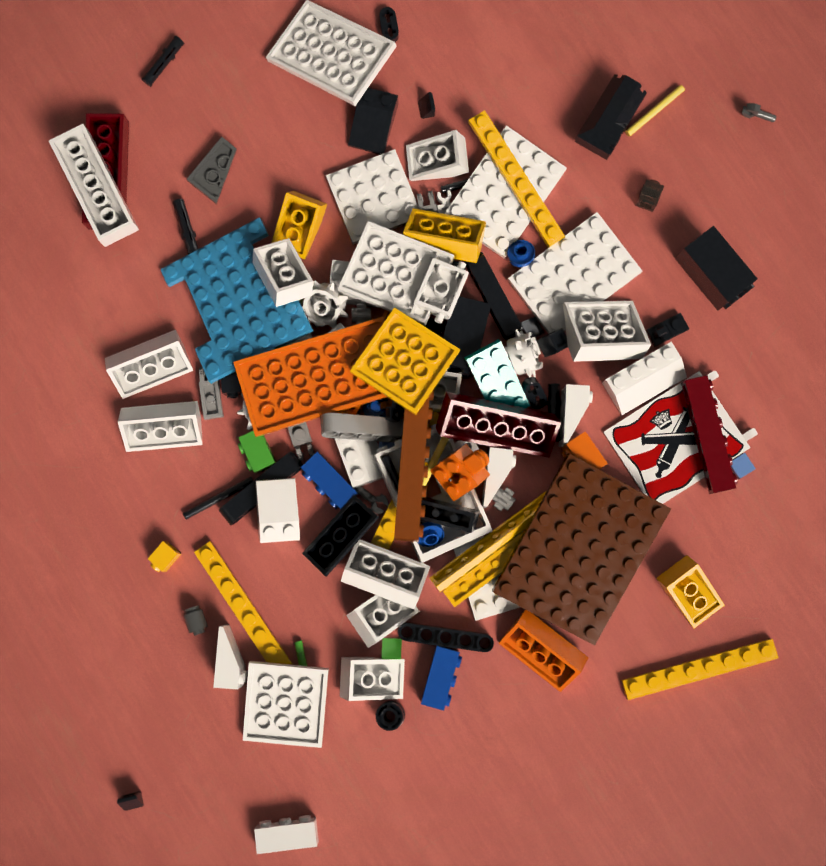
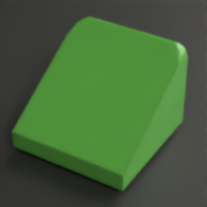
[381,638,402,659]

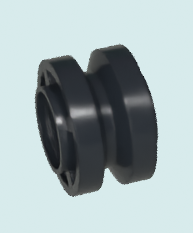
[376,701,405,731]

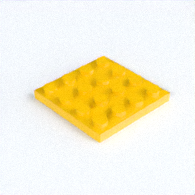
[350,307,460,415]

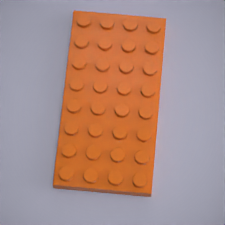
[233,317,387,437]

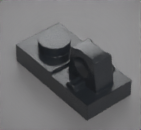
[646,313,689,347]
[380,400,405,422]

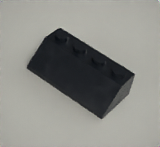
[302,495,379,577]

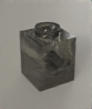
[635,180,664,212]

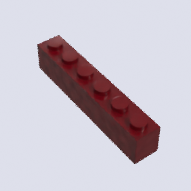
[681,375,738,494]

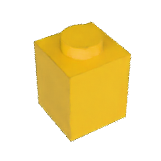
[148,541,181,572]

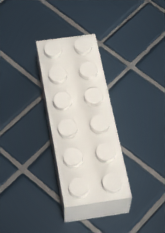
[49,124,139,247]

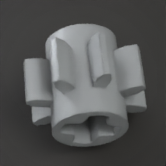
[352,303,371,324]
[492,487,516,511]

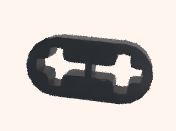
[379,7,399,42]
[522,377,548,409]

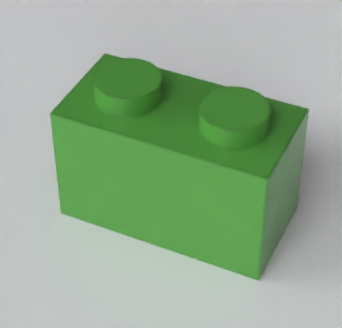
[238,431,276,474]

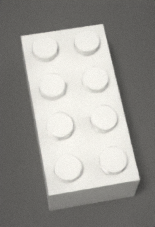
[341,540,430,609]

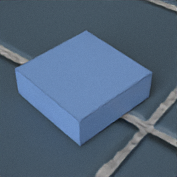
[731,453,756,479]

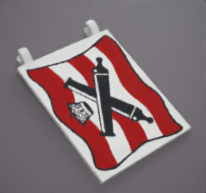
[603,371,758,504]

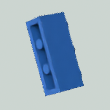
[301,452,358,509]
[421,646,462,711]

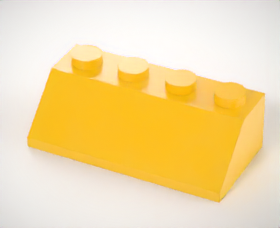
[403,208,486,263]

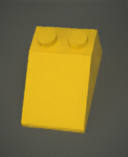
[271,191,327,259]
[656,555,725,628]

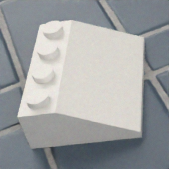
[563,301,651,362]

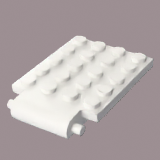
[338,221,469,326]

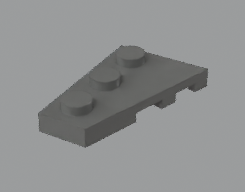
[187,137,237,205]

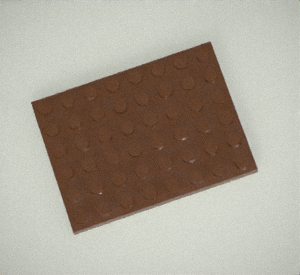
[492,453,671,645]

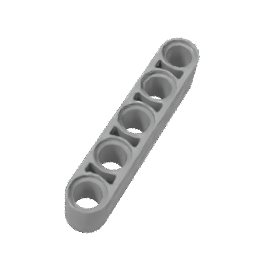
[320,413,404,443]

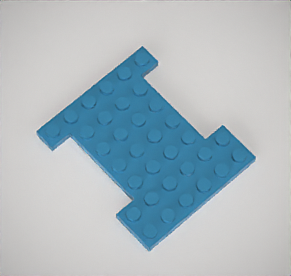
[161,217,313,384]

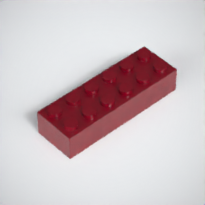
[82,113,129,230]
[435,392,561,458]

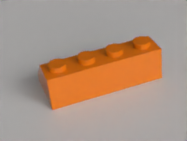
[499,609,589,692]

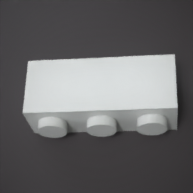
[254,815,319,854]

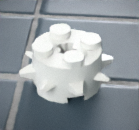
[303,280,348,328]
[504,329,543,377]

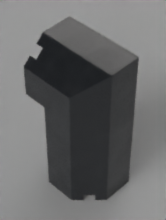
[575,74,647,160]

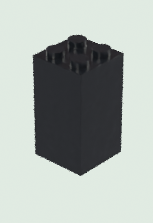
[675,226,758,310]
[443,296,491,379]

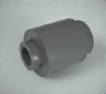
[184,605,208,636]

